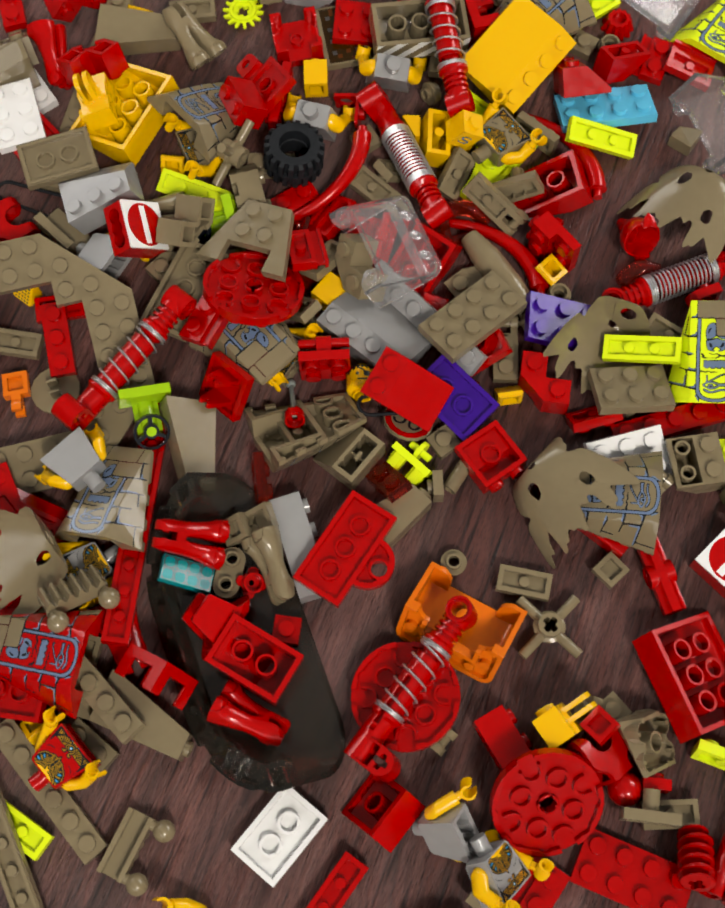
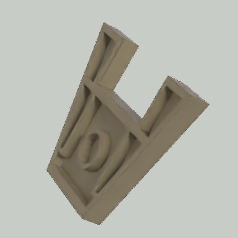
[196,199,295,282]

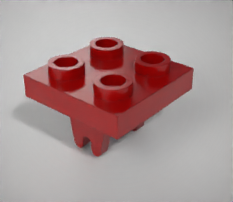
[199,351,255,422]

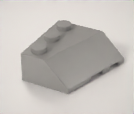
[58,162,145,235]

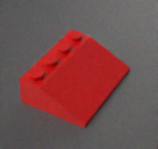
[632,611,725,744]

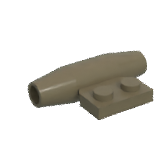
[444,230,529,316]

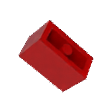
[218,75,269,130]
[472,705,532,772]

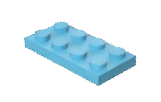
[553,84,658,133]

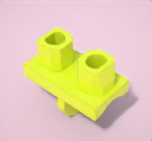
[387,441,433,486]

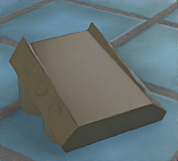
[616,708,676,778]

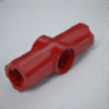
[636,536,687,616]

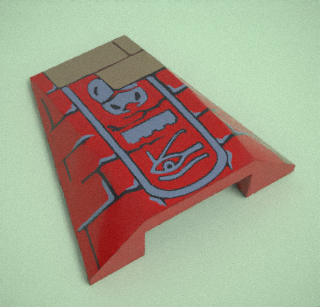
[0,609,105,719]

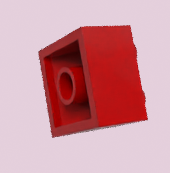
[553,56,612,98]
[341,773,425,853]

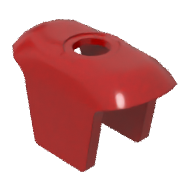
[181,593,250,662]

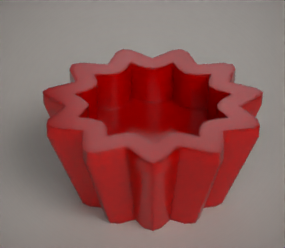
[600,8,634,42]

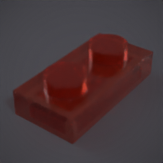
[251,452,273,506]
[365,461,413,503]

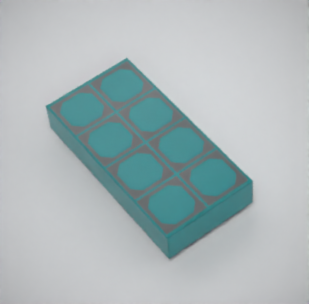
[157,553,215,595]

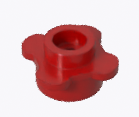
[236,567,266,599]

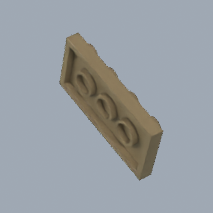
[140,243,229,343]
[418,270,528,364]

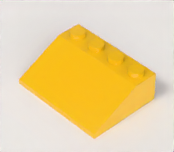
[462,0,576,114]
[69,63,179,166]

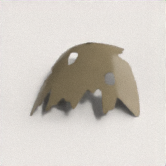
[617,164,725,264]
[543,295,651,420]
[512,437,640,569]
[0,506,68,614]

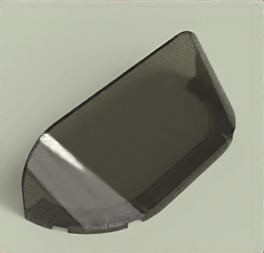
[146,472,346,793]

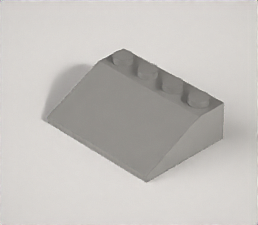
[316,292,432,368]

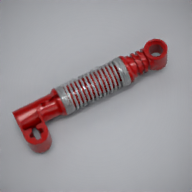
[355,80,454,229]
[601,245,725,313]

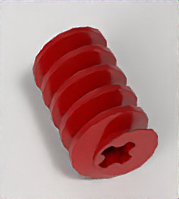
[677,824,716,892]

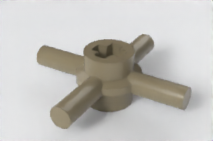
[211,118,255,187]
[516,595,583,660]

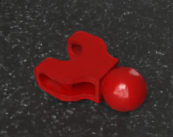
[0,197,41,242]
[566,730,643,807]

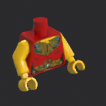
[28,705,107,792]

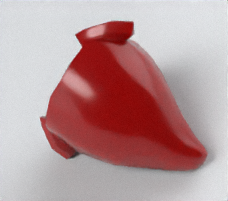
[616,213,660,261]

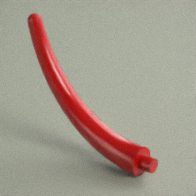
[527,113,607,200]
[293,125,372,223]
[447,218,549,294]

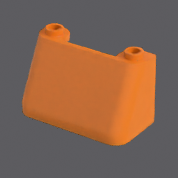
[396,561,528,683]

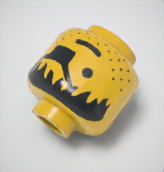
[346,363,373,402]

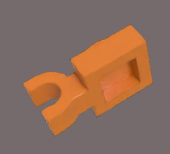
[1,370,31,418]

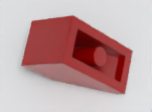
[592,40,651,84]

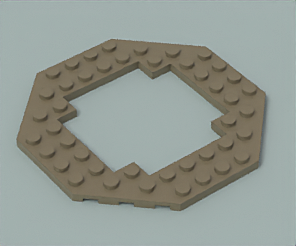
[0,234,155,494]

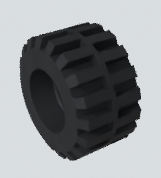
[263,120,325,188]

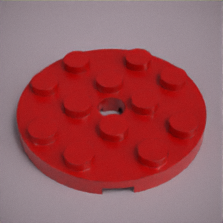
[202,251,305,328]
[351,641,461,753]
[489,747,604,857]

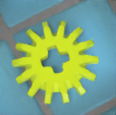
[223,0,264,29]

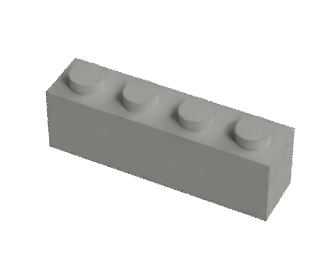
[269,491,321,604]

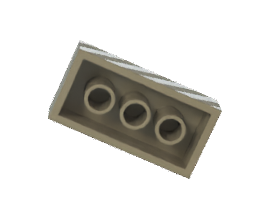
[369,0,471,58]

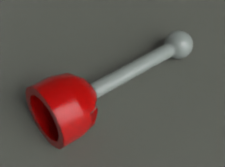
[284,379,305,429]

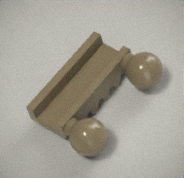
[36,564,120,633]
[96,807,176,897]

